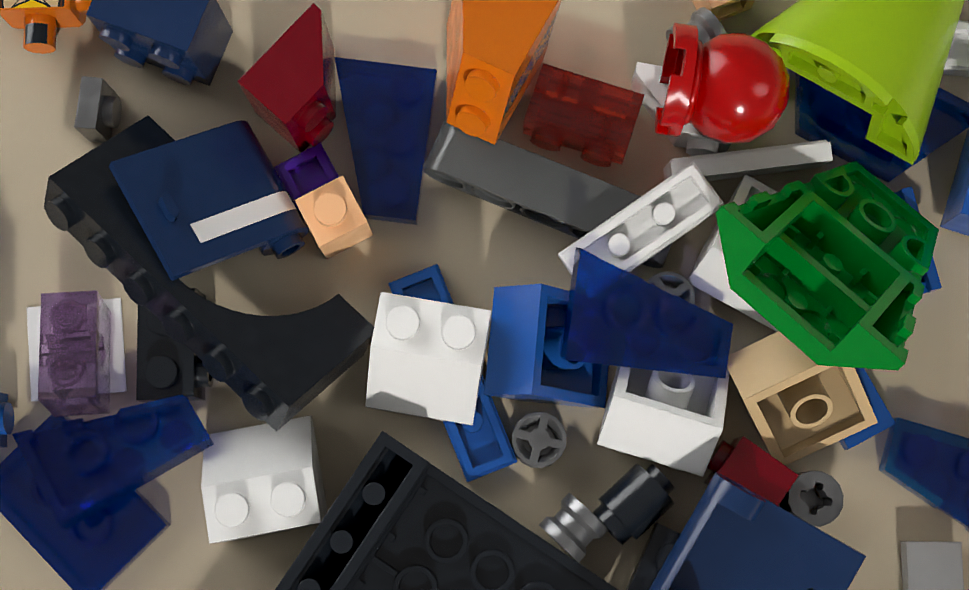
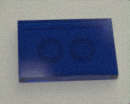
[0,409,171,590]

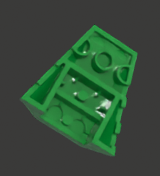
[716,161,939,371]

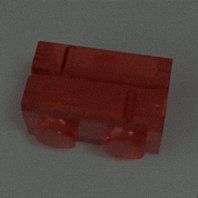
[523,63,644,167]

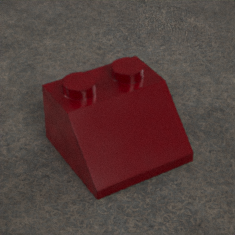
[237,3,337,153]

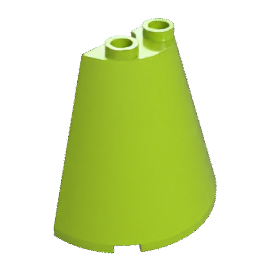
[750,0,965,165]

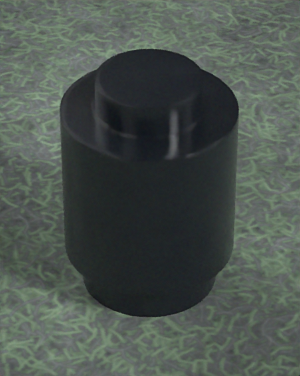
[592,464,675,546]

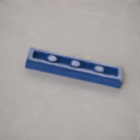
[388,264,518,483]

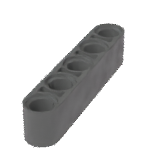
[422,121,672,269]

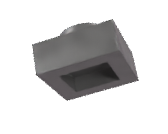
[74,76,122,143]

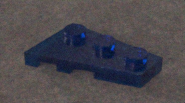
[334,57,438,225]
[561,247,733,379]
[12,394,214,530]

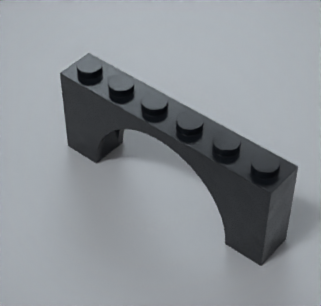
[44,115,374,432]

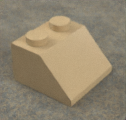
[723,331,878,466]

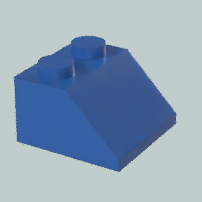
[484,283,614,408]

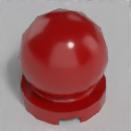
[655,23,790,144]

